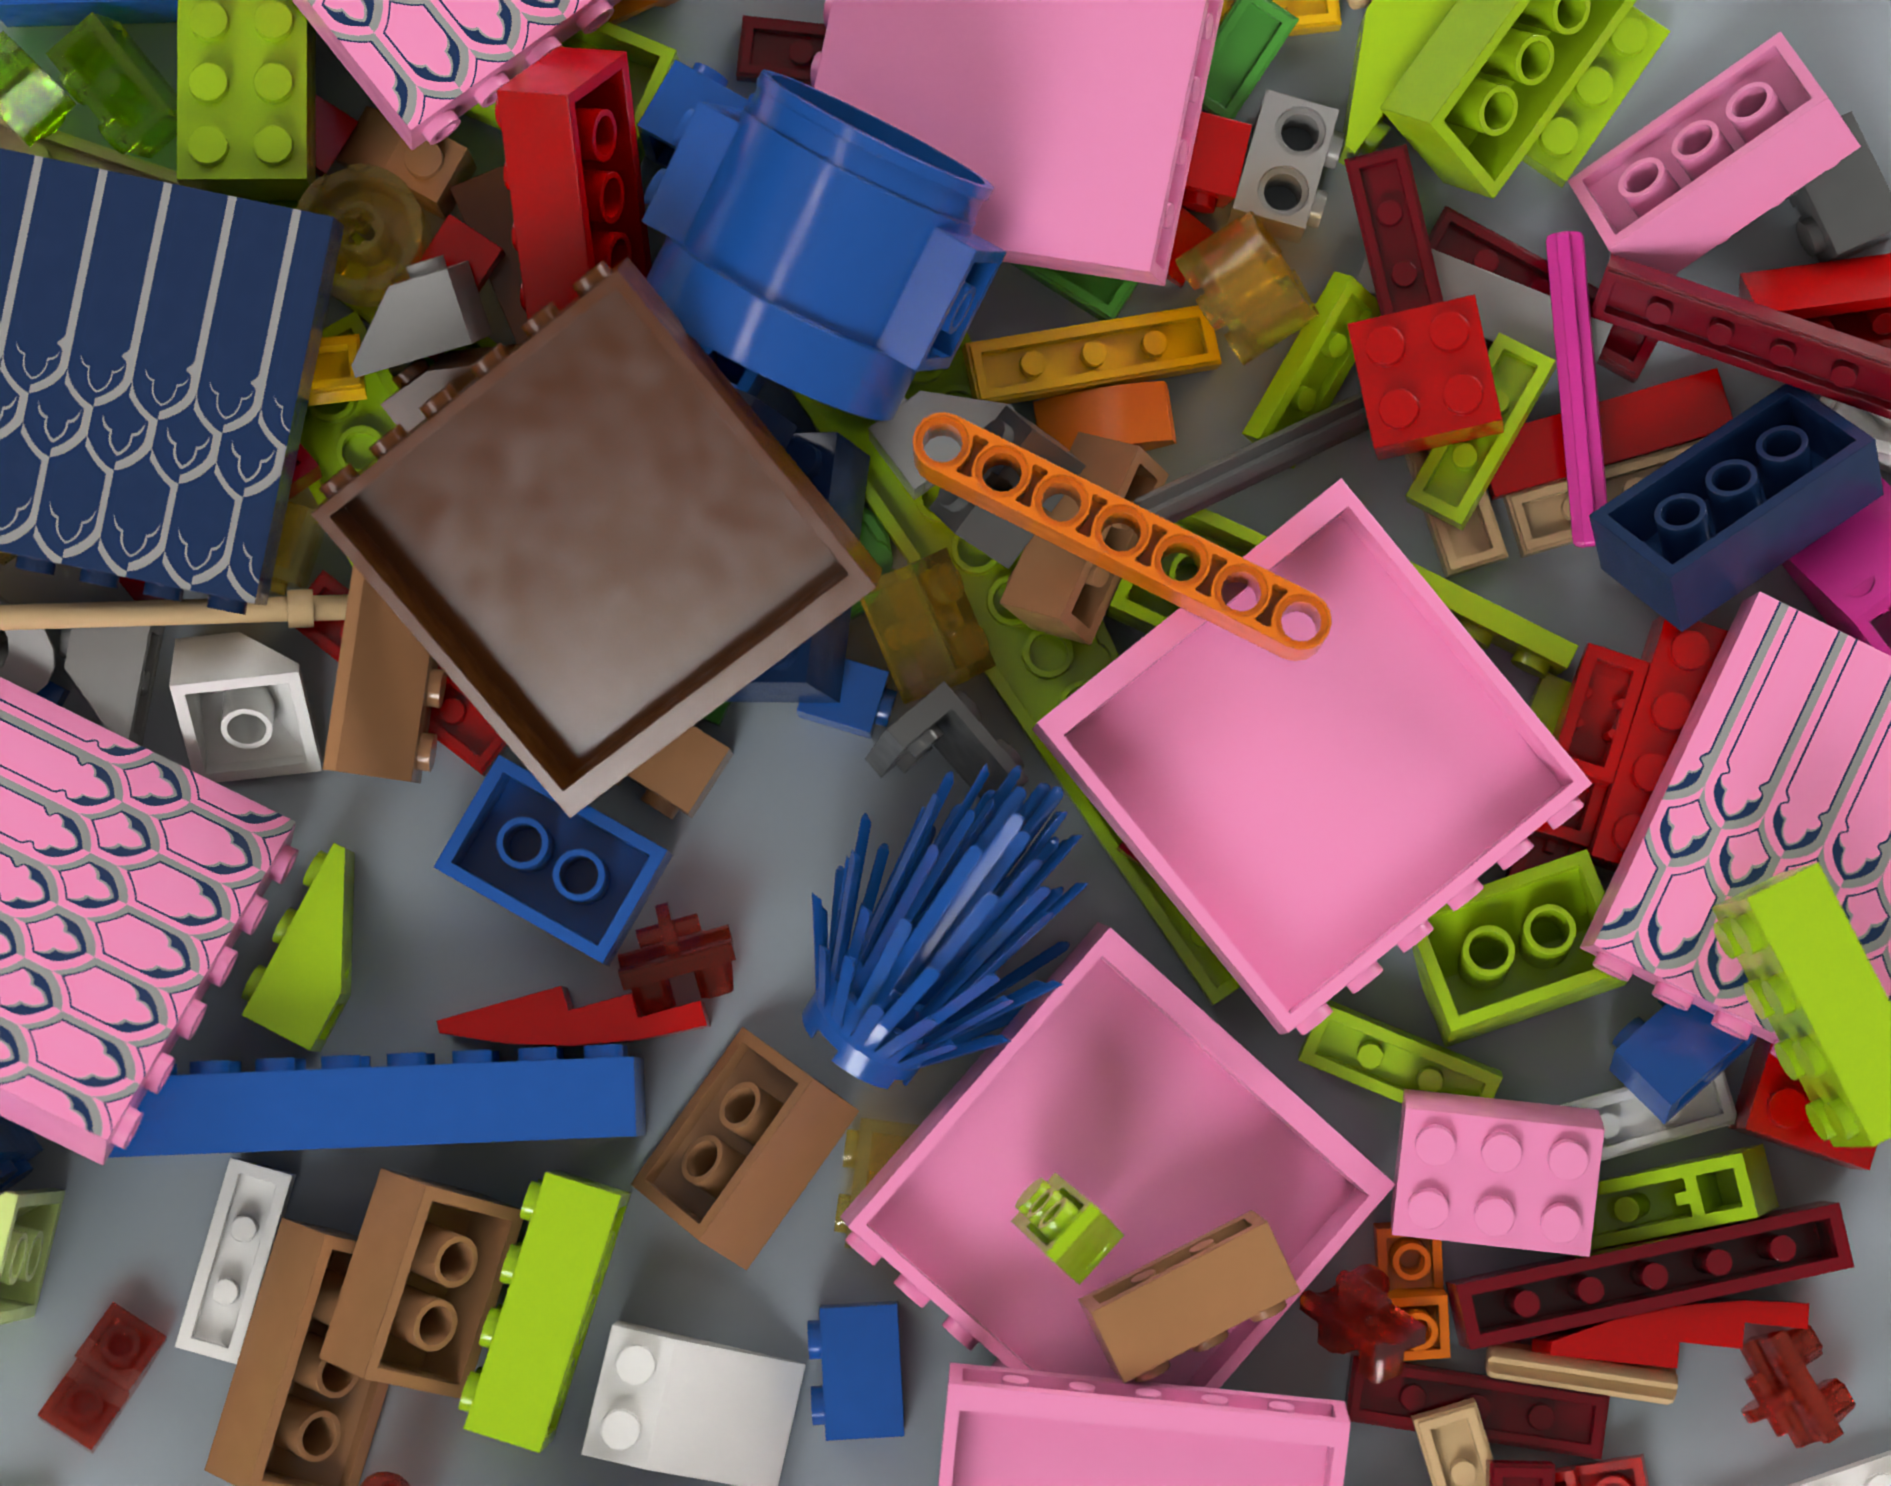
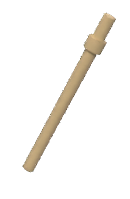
[0,589,348,631]

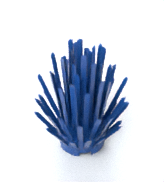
[802,763,1088,1089]

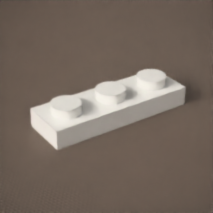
[175,1157,297,1364]

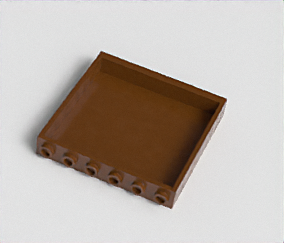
[311,257,882,818]

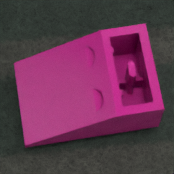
[1782,477,1891,656]

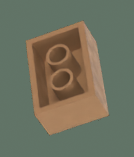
[319,1168,524,1399]

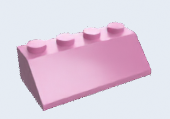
[1568,31,1861,275]

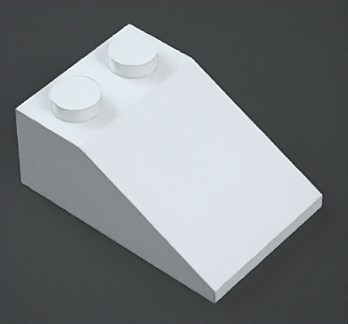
[581,1320,806,1486]

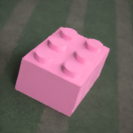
[1390,1089,1605,1257]

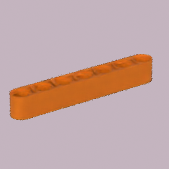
[913,412,1332,661]

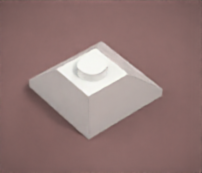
[169,632,323,783]

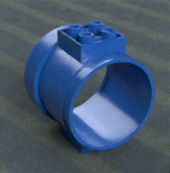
[641,70,1007,421]

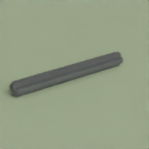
[1133,391,1370,523]

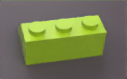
[1412,849,1628,1048]

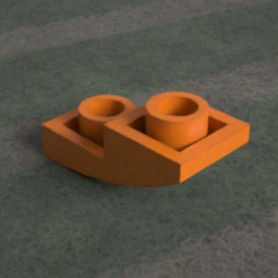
[1033,381,1177,452]
[1373,1222,1451,1362]

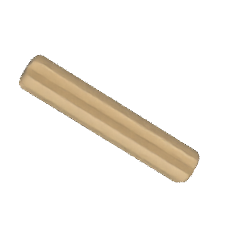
[1485,1342,1678,1405]

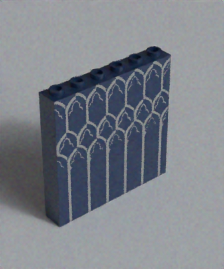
[0,148,344,615]

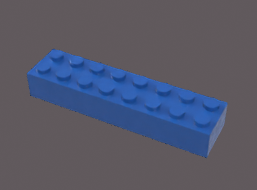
[108,1044,646,1158]

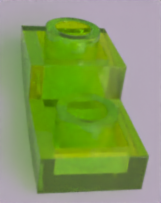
[0,31,77,147]

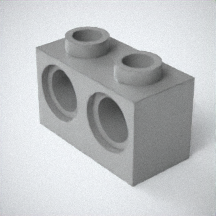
[1227,89,1345,244]

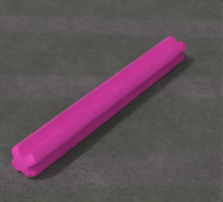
[1545,231,1608,548]

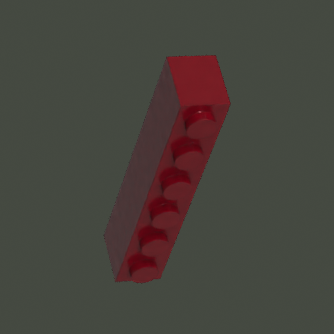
[1445,1201,1855,1350]

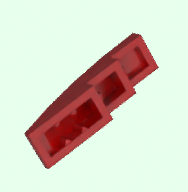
[1505,642,1650,877]
[436,986,711,1047]
[1531,1298,1810,1369]

